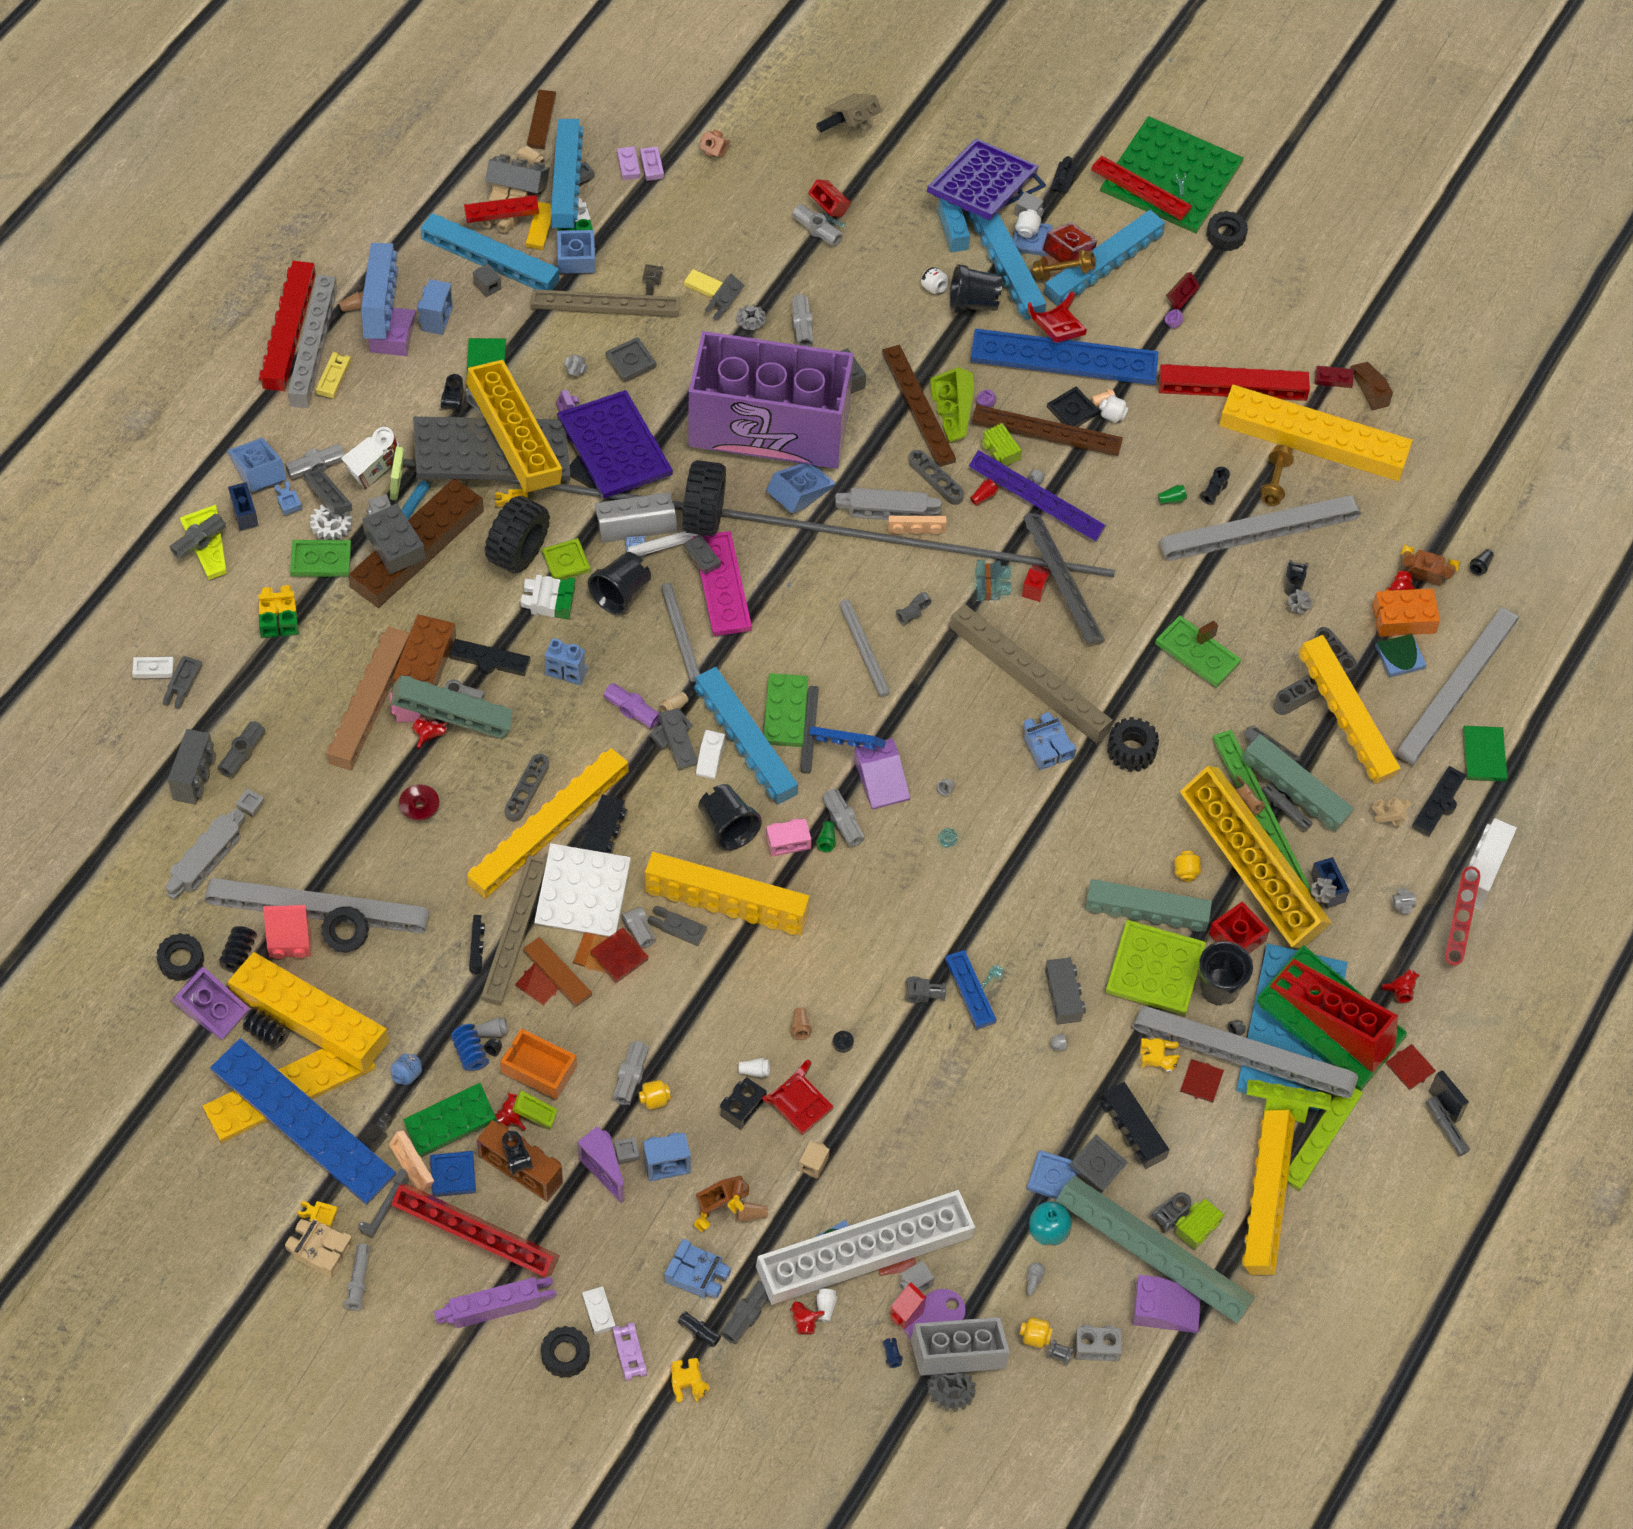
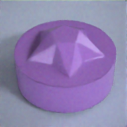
[1165,309,1184,328]
[977,389,996,408]

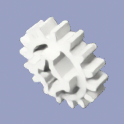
[310,504,352,540]

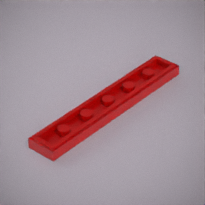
[1091,155,1192,221]

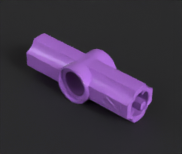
[603,683,660,729]

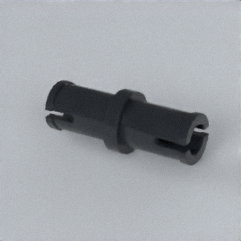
[678,1311,721,1347]

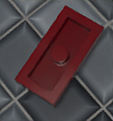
[1166,272,1200,309]
[1315,366,1354,388]

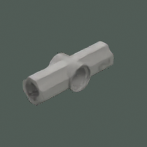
[792,204,843,246]
[792,294,813,347]
[285,444,344,479]
[822,789,865,847]
[613,1041,649,1106]

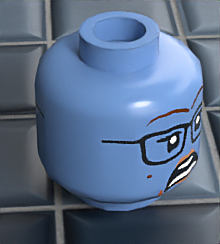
[390,1054,422,1085]

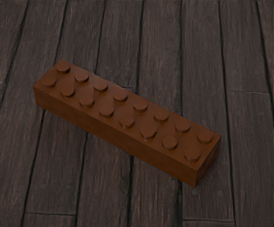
[348,479,484,609]

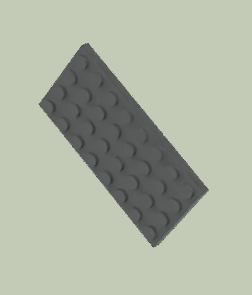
[413,416,570,481]

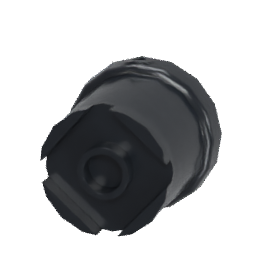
[950,264,1002,313]
[588,552,651,615]
[698,784,762,851]
[1199,941,1253,1006]

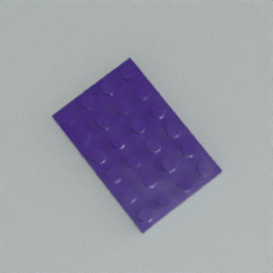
[926,138,1039,220]
[557,390,673,499]

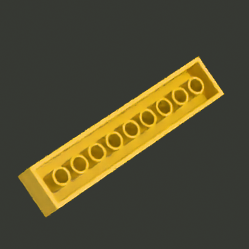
[1219,385,1413,481]
[1180,766,1332,948]

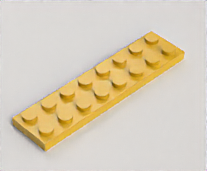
[202,1048,376,1143]

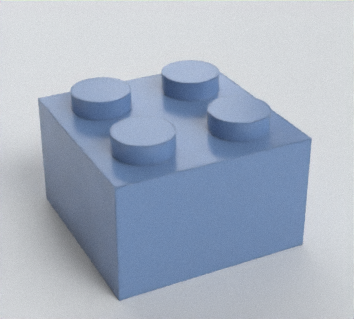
[557,230,595,274]
[417,279,453,335]
[643,1132,691,1182]

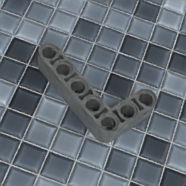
[1273,627,1357,715]

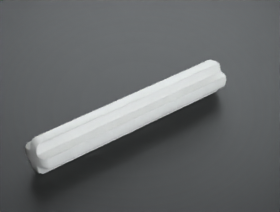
[627,531,698,556]

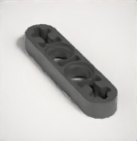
[909,450,964,505]
[505,754,549,822]

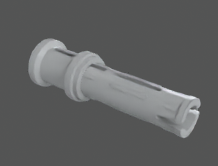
[343,1244,371,1311]

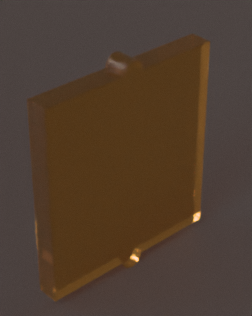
[573,932,617,973]

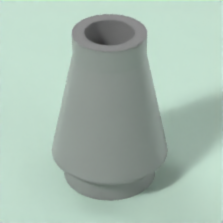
[476,1016,508,1037]

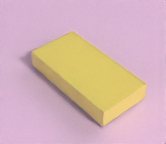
[684,269,723,298]

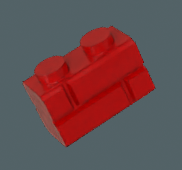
[808,179,851,217]

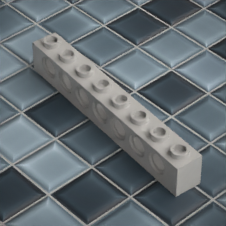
[288,275,338,409]

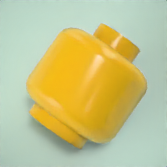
[1174,851,1201,882]
[638,1080,671,1110]
[1019,1317,1053,1349]

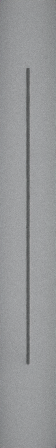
[391,459,1115,577]

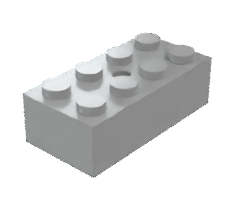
[911,1317,1010,1375]

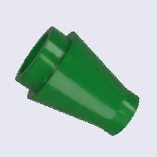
[1158,484,1187,504]
[816,822,836,852]

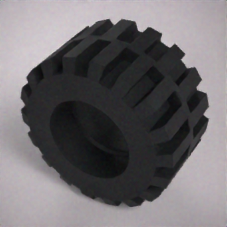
[1107,717,1159,772]

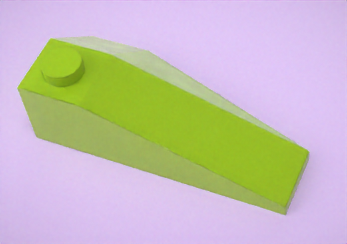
[930,367,974,443]

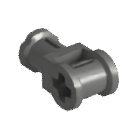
[905,976,946,1003]

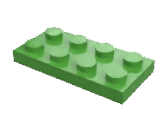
[1155,616,1241,688]
[764,673,808,747]

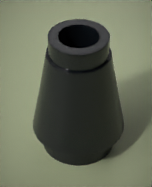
[1470,549,1494,575]

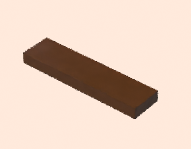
[527,90,556,150]

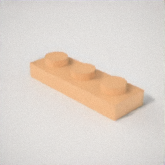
[888,516,947,534]
[389,1130,434,1193]

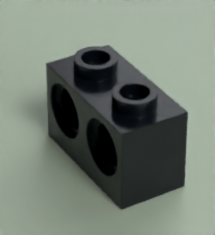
[720,1077,767,1130]

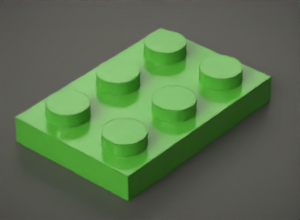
[290,540,351,577]

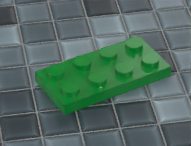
[403,1082,498,1158]

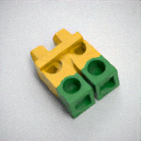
[258,585,299,638]

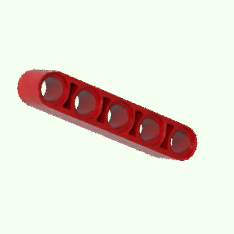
[1445,866,1480,965]

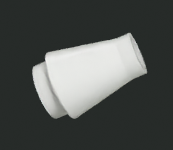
[739,1057,770,1079]
[816,1289,838,1322]

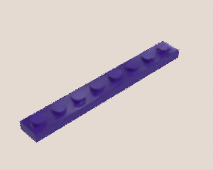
[969,450,1106,542]

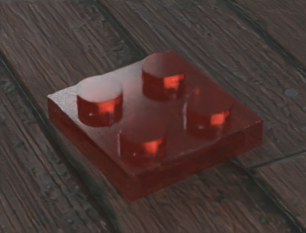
[590,927,649,983]

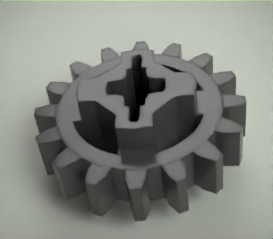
[927,1372,976,1412]

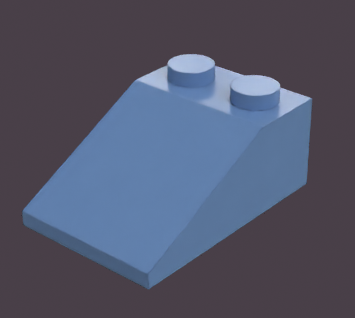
[227,437,287,492]
[766,463,836,513]

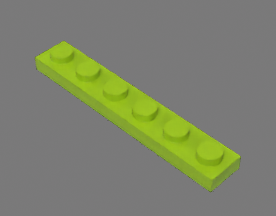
[1287,1088,1363,1192]

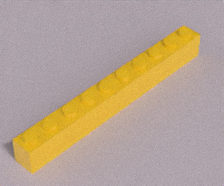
[467,748,629,899]

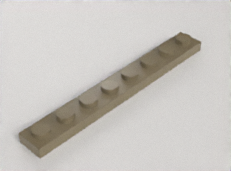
[531,289,680,316]
[481,855,547,1005]

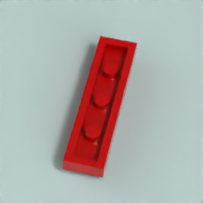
[464,195,539,223]

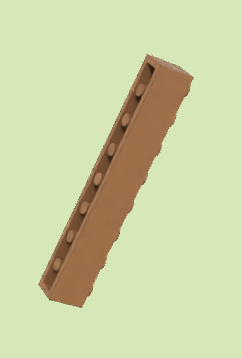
[326,626,410,771]

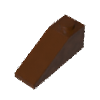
[1350,361,1393,411]

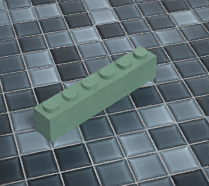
[391,675,512,739]
[1241,734,1354,832]
[1085,879,1212,932]

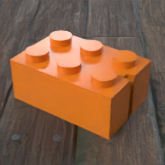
[1372,588,1440,637]
[500,1028,577,1100]

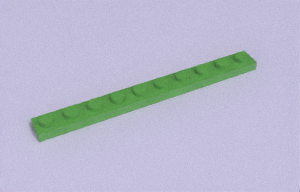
[1212,730,1313,896]

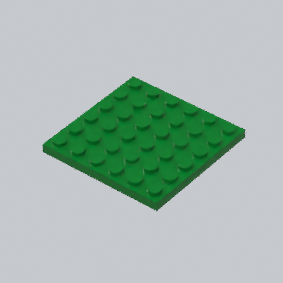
[1100,116,1244,234]

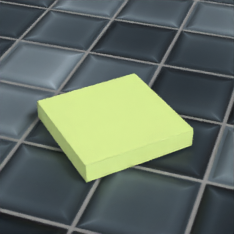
[390,446,404,500]

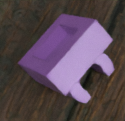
[556,390,580,412]

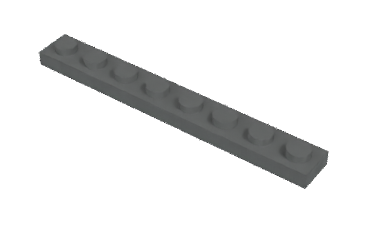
[1023,513,1105,645]

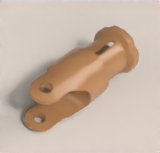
[1234,775,1265,816]

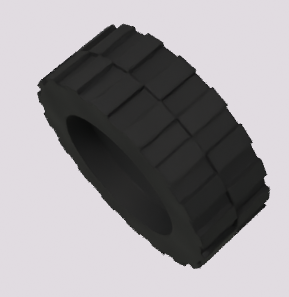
[1206,211,1248,251]
[321,906,369,952]
[156,933,204,981]
[541,1326,590,1378]

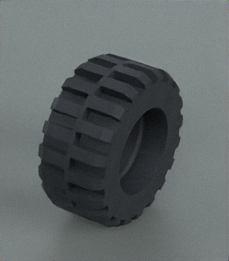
[682,460,726,536]
[485,496,550,573]

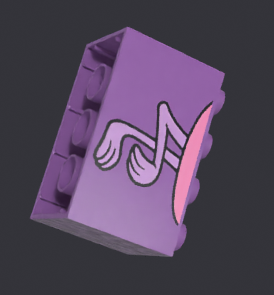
[689,331,854,469]

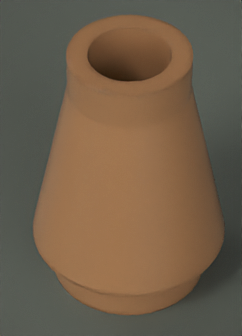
[339,291,363,312]
[791,1007,812,1040]
[735,1201,768,1223]

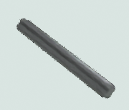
[801,685,819,773]

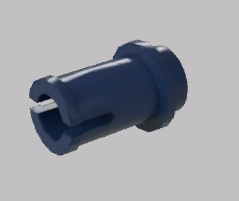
[883,1338,903,1368]

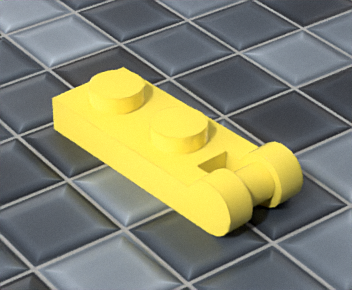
[316,352,352,399]

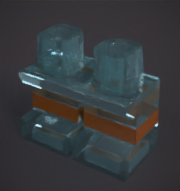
[976,560,1012,601]

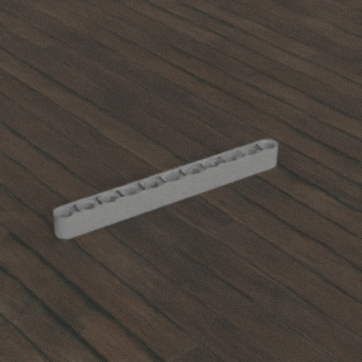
[1159,496,1361,561]
[1396,607,1519,765]
[204,878,430,933]
[1133,1006,1358,1098]

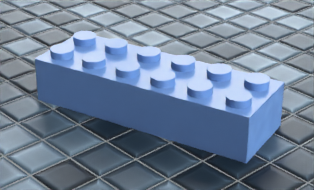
[361,243,398,339]

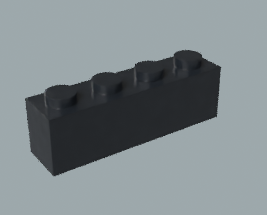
[581,794,628,854]
[1101,1081,1170,1169]

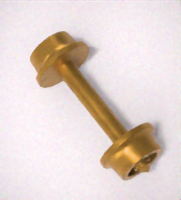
[1033,249,1096,281]
[1260,445,1294,506]

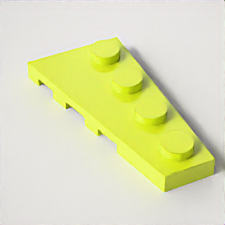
[180,504,227,580]

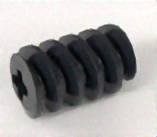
[219,926,257,973]
[243,1006,290,1049]

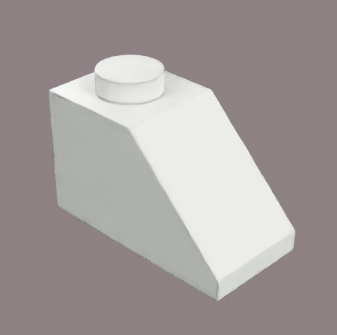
[696,730,725,780]

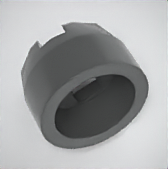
[1228,1020,1246,1036]

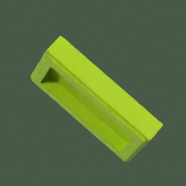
[512,1091,558,1130]

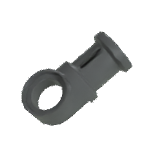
[896,592,932,625]

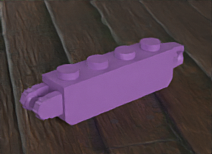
[434,1277,557,1328]

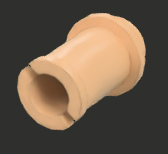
[1091,389,1116,407]

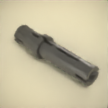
[1262,782,1313,832]
[1426,1096,1471,1156]

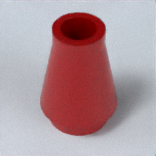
[970,479,998,506]

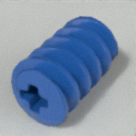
[451,1024,489,1071]

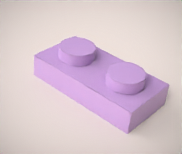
[617,146,640,180]
[640,146,664,181]

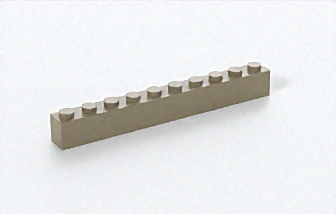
[950,604,1112,744]

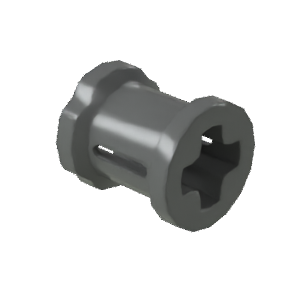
[1047,1339,1074,1366]

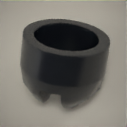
[484,1038,502,1056]

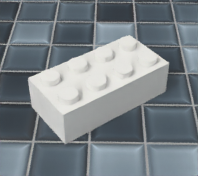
[1457,818,1517,910]

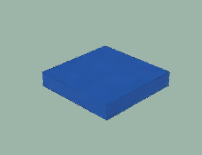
[430,1151,476,1197]

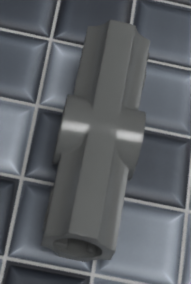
[169,514,226,560]
[218,721,266,777]
[721,1281,769,1344]

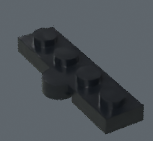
[449,639,531,677]
[1412,766,1467,837]

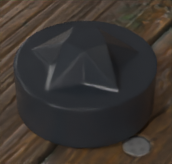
[833,1031,854,1053]

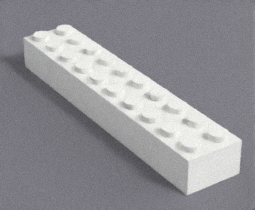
[756,1190,975,1305]

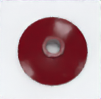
[399,784,440,821]

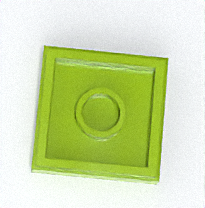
[541,538,591,580]

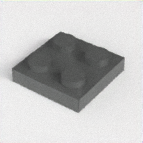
[605,337,656,382]
[1068,1134,1128,1193]

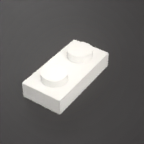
[132,657,174,678]
[582,1286,615,1335]

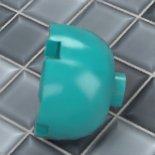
[1029,1201,1072,1246]

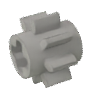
[564,354,588,376]
[1288,589,1313,614]
[1310,878,1337,903]
[1392,888,1416,914]

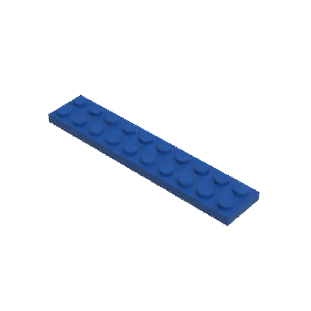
[970,328,1159,385]
[210,1038,396,1205]

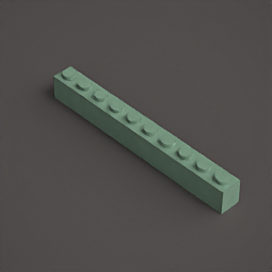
[1056,1176,1255,1323]

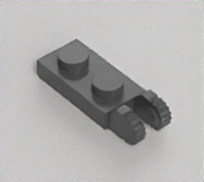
[704,274,745,320]
[163,656,202,709]
[648,906,707,946]

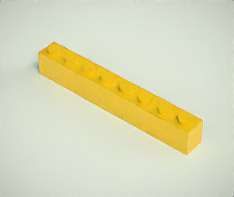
[1298,635,1401,785]
[1242,1110,1295,1275]

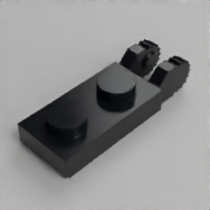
[469,914,485,975]

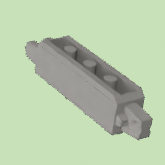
[835,488,942,520]
[166,808,246,900]

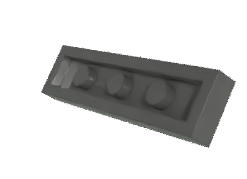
[304,469,352,515]

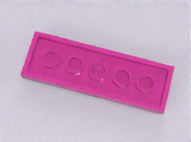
[693,531,752,636]

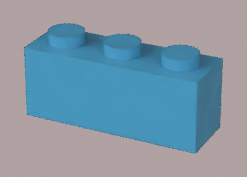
[938,198,970,252]

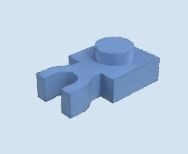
[274,481,302,515]

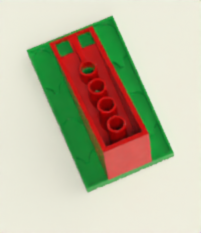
[1257,945,1407,1091]

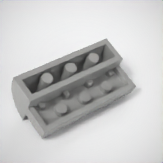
[594,492,677,543]

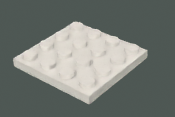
[534,843,631,938]

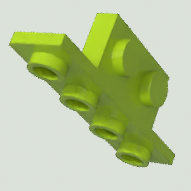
[1246,1079,1331,1123]

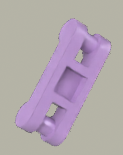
[612,1322,647,1381]

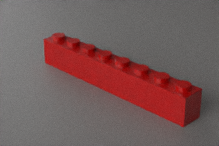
[259,260,316,392]
[1158,364,1310,401]
[391,1184,560,1277]

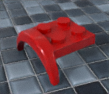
[1028,292,1087,343]
[762,1059,834,1135]

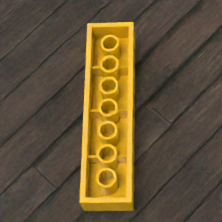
[466,360,562,493]
[645,851,810,935]
[228,952,390,1072]

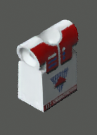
[341,427,400,490]

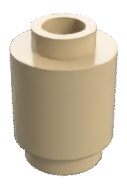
[517,146,545,164]

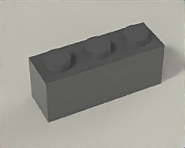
[1045,957,1086,1025]

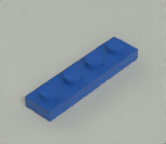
[809,726,886,751]
[945,950,997,1029]

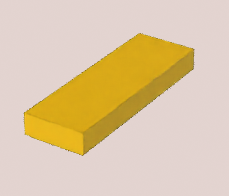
[525,202,552,250]

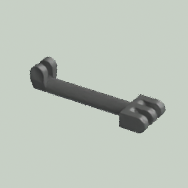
[359,1169,409,1238]

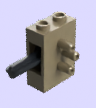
[816,93,882,133]

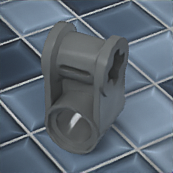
[1151,1192,1191,1232]

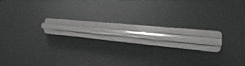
[662,582,700,682]
[840,599,890,697]

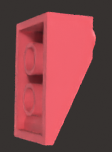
[263,905,312,959]

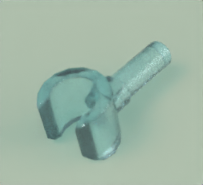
[1175,172,1186,196]
[823,213,846,228]
[981,965,1003,989]

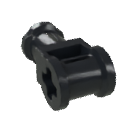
[1199,466,1230,505]

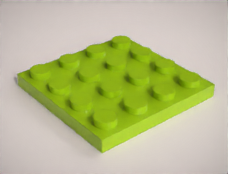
[1105,920,1206,1016]

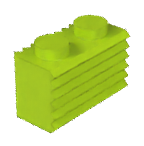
[981,423,1022,466]
[1175,1198,1224,1250]

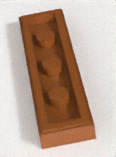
[523,937,592,1007]

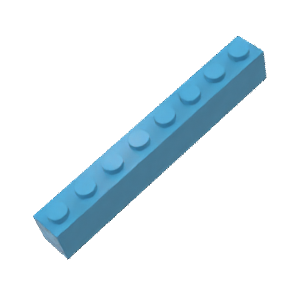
[551,119,583,228]
[1044,210,1165,306]
[966,211,1046,321]
[420,213,559,290]
[694,667,798,805]

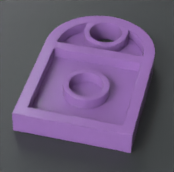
[900,1289,965,1340]

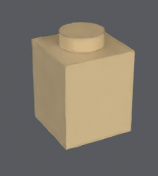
[799,1141,830,1179]

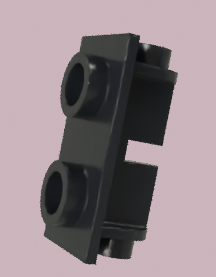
[1051,156,1077,193]

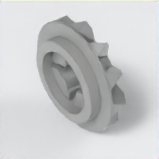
[736,304,766,330]

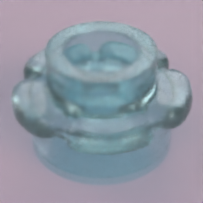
[938,828,957,847]

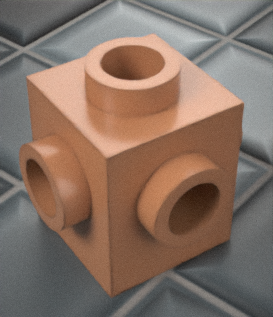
[699,129,731,157]

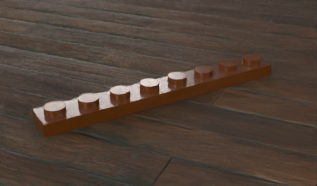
[882,344,956,467]
[972,405,1123,456]

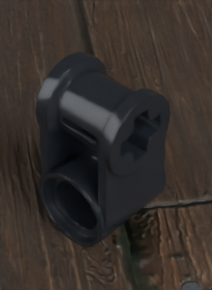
[441,374,464,411]
[1284,559,1308,596]
[502,1131,533,1176]

